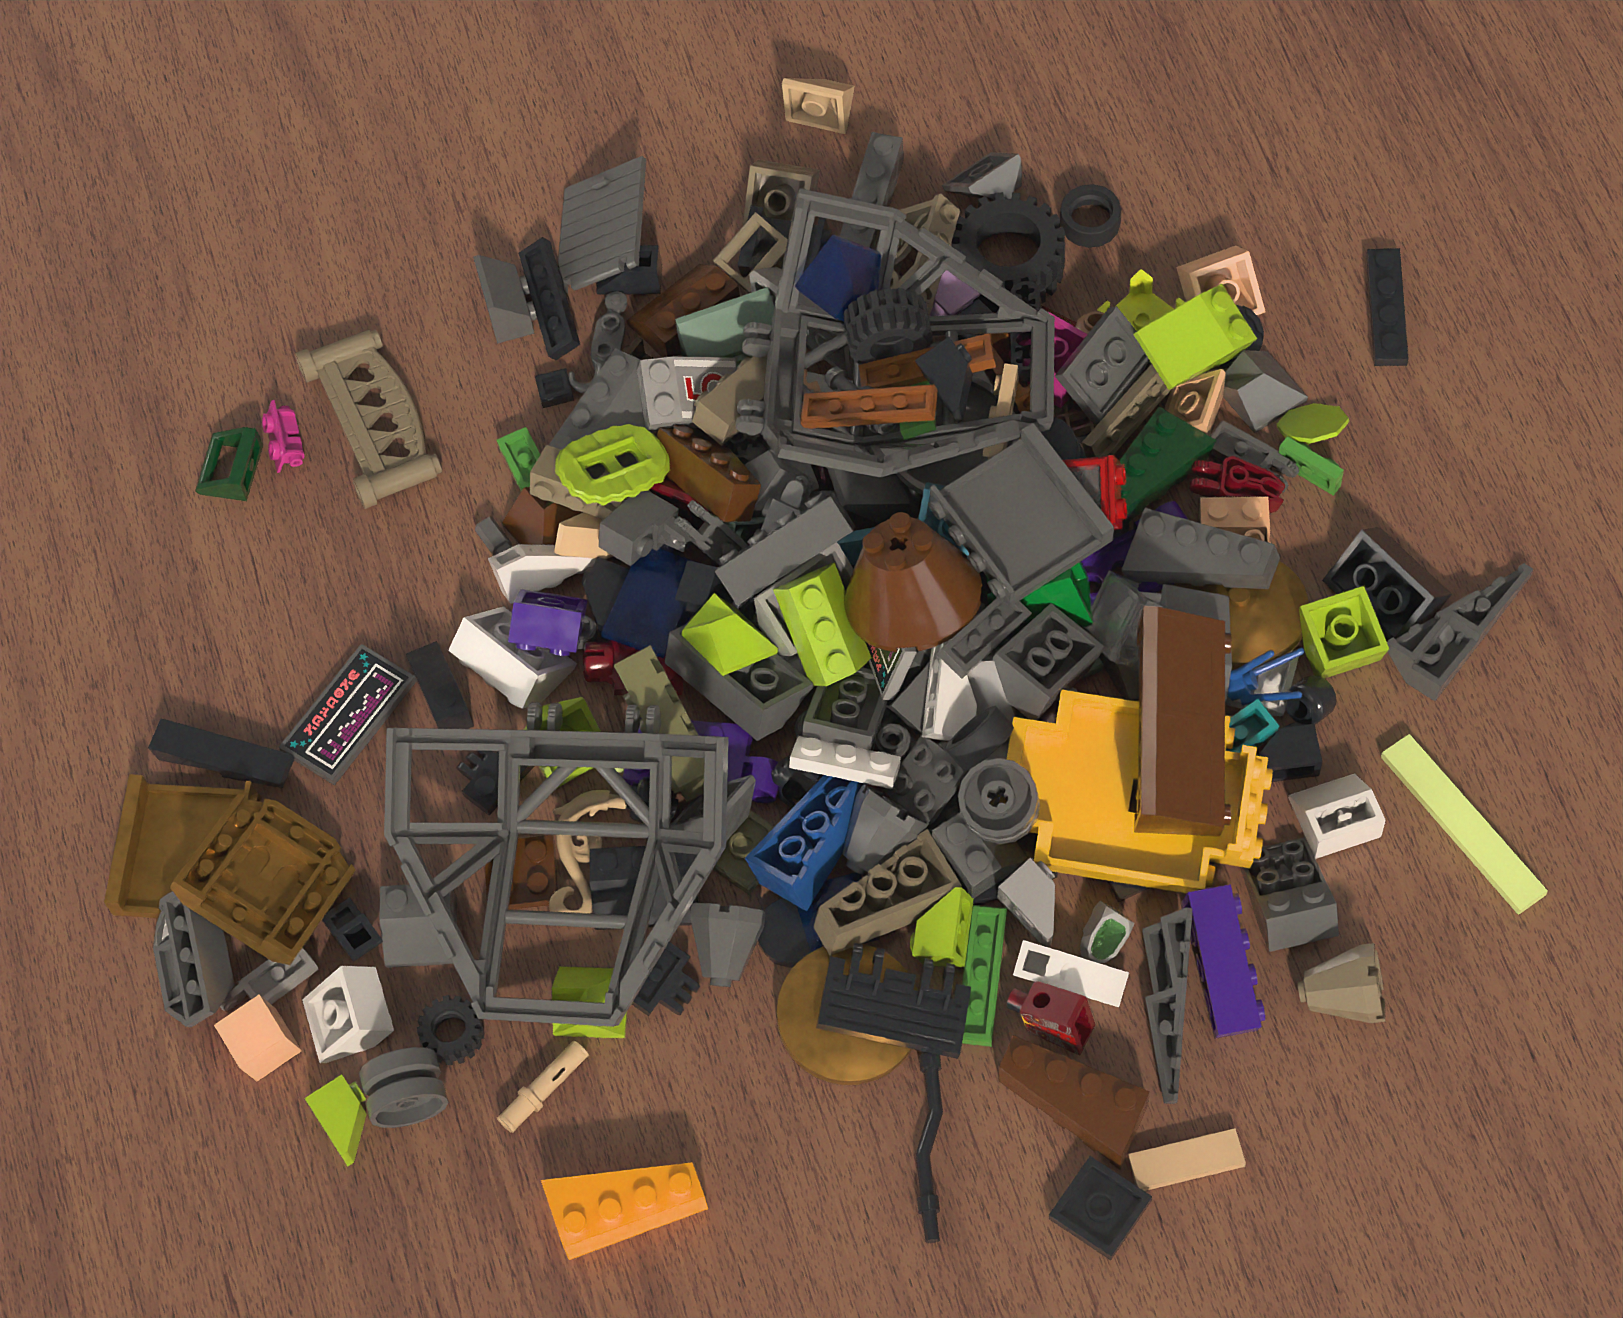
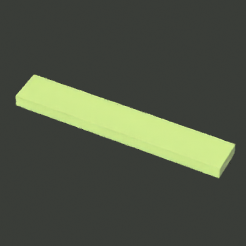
[1381,734,1548,915]

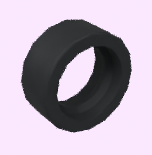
[1060,184,1121,248]
[946,706,1014,771]

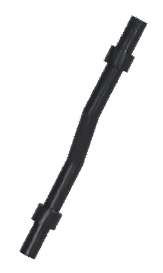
[915,1051,943,1243]

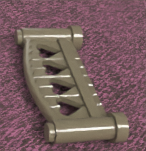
[295,329,442,509]

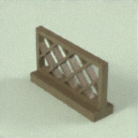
[1053,362,1171,458]

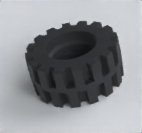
[417,995,485,1065]

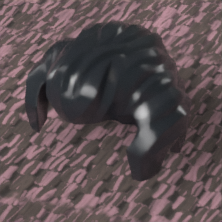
[771,755,824,808]

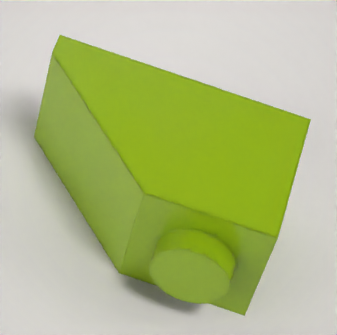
[910,887,974,967]
[305,1074,367,1166]

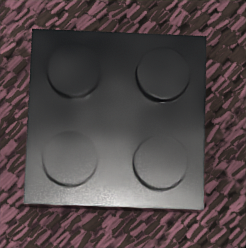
[1049,1156,1152,1260]

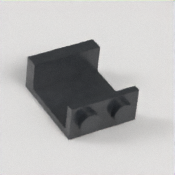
[738,206,833,288]

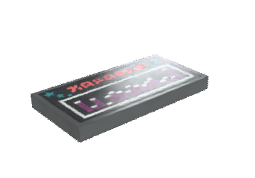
[279,644,417,786]

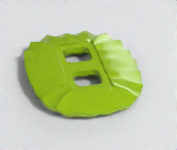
[555,424,670,506]

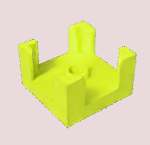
[1097,269,1186,331]

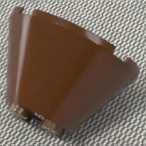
[844,512,982,652]

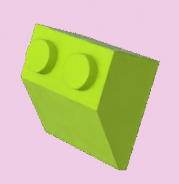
[1299,586,1389,679]

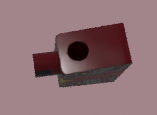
[1007,981,1095,1055]

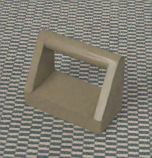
[713,212,788,294]

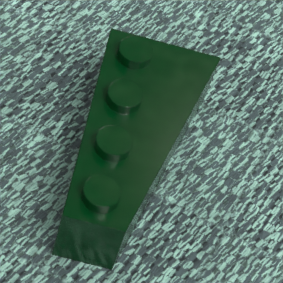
[1094,407,1217,530]

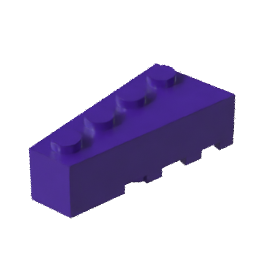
[1181,884,1265,1039]

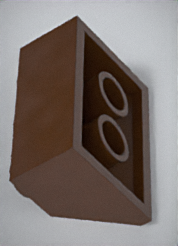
[626,264,740,358]

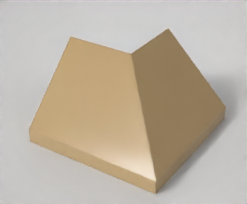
[782,78,855,134]

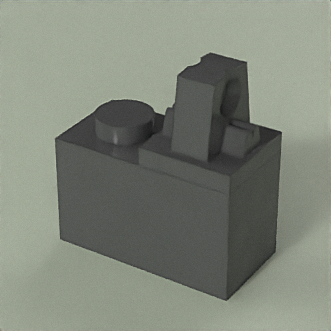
[598,491,692,566]

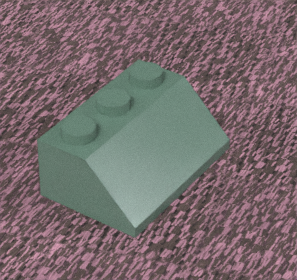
[675,287,774,367]

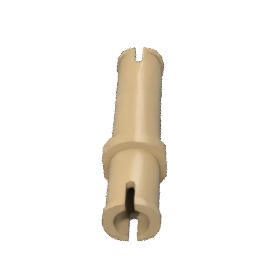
[497,1041,589,1133]

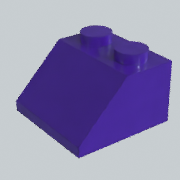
[508,589,588,656]

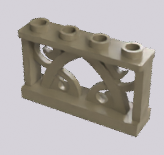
[856,194,960,316]

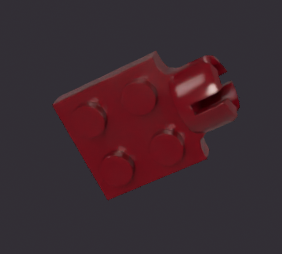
[583,628,683,695]

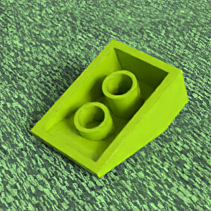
[1133,284,1257,390]

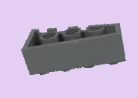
[1122,508,1280,589]

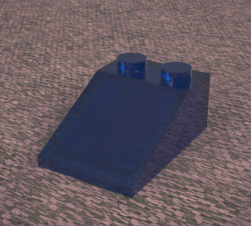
[601,549,699,659]

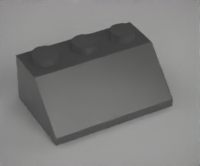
[993,604,1105,721]

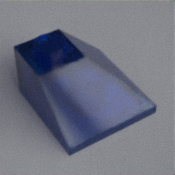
[794,235,881,321]

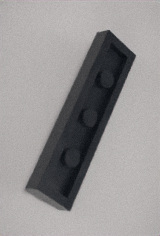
[518,237,581,360]
[1366,248,1409,366]

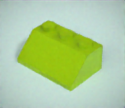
[773,563,871,686]

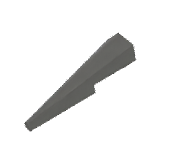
[1387,563,1534,702]
[1142,908,1192,1104]

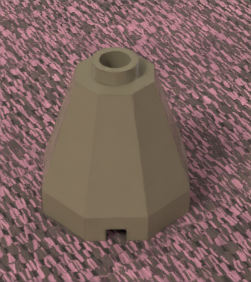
[1298,943,1386,1023]

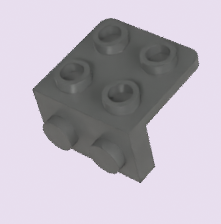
[885,735,969,825]

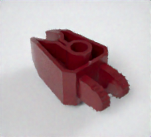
[1189,456,1285,513]

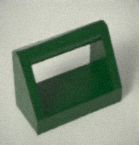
[195,427,263,501]

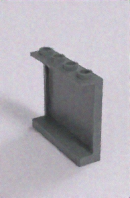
[928,423,1114,607]

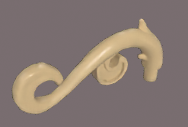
[549,790,626,913]

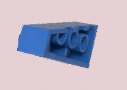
[745,775,868,911]

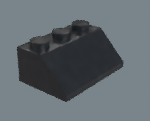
[1322,527,1452,642]
[590,846,700,930]

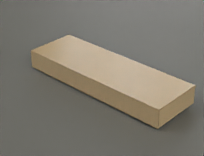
[1128,1128,1246,1191]

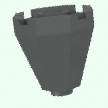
[842,784,928,875]
[690,903,766,987]

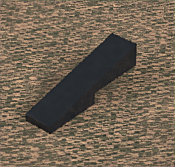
[148,718,295,788]

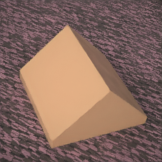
[1164,369,1226,436]

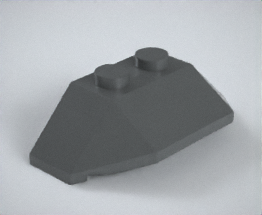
[153,891,235,1028]

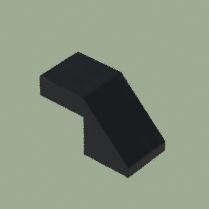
[322,897,383,962]

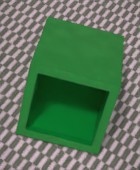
[985,561,1093,626]

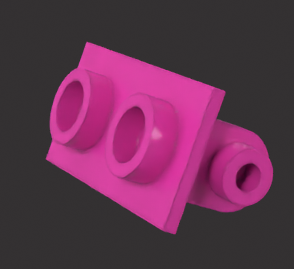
[262,400,305,473]

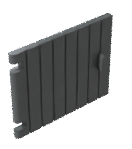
[558,156,647,294]

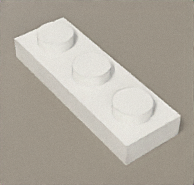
[789,736,901,789]

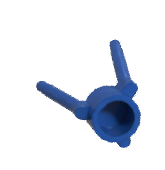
[1227,648,1304,706]

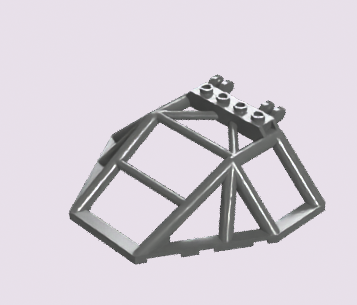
[735,188,1055,477]
[384,702,728,1027]

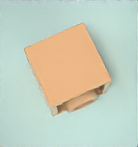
[214,994,302,1081]

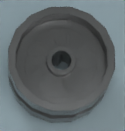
[958,758,1040,844]
[359,1047,449,1128]

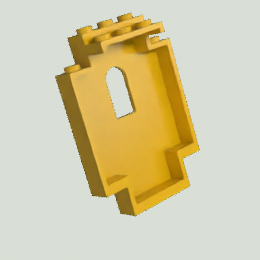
[999,690,1273,893]

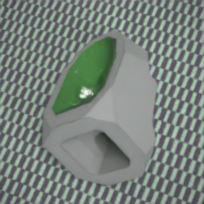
[1080,901,1135,963]

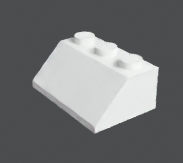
[448,606,577,709]

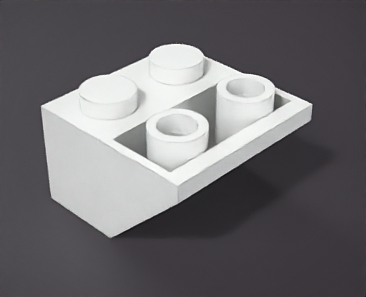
[1288,773,1385,859]

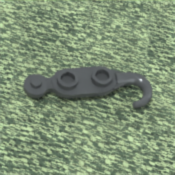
[568,291,627,393]

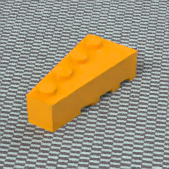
[541,1162,708,1260]

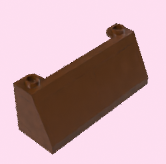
[1134,606,1232,836]

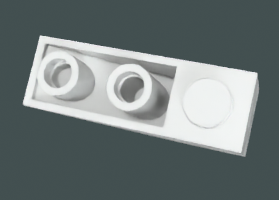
[488,544,597,604]
[1013,940,1129,1007]

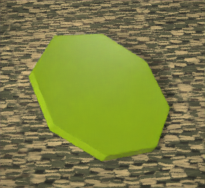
[1277,403,1349,445]

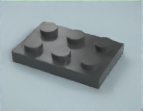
[1055,306,1150,424]

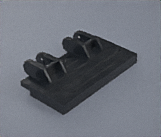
[816,943,971,1059]

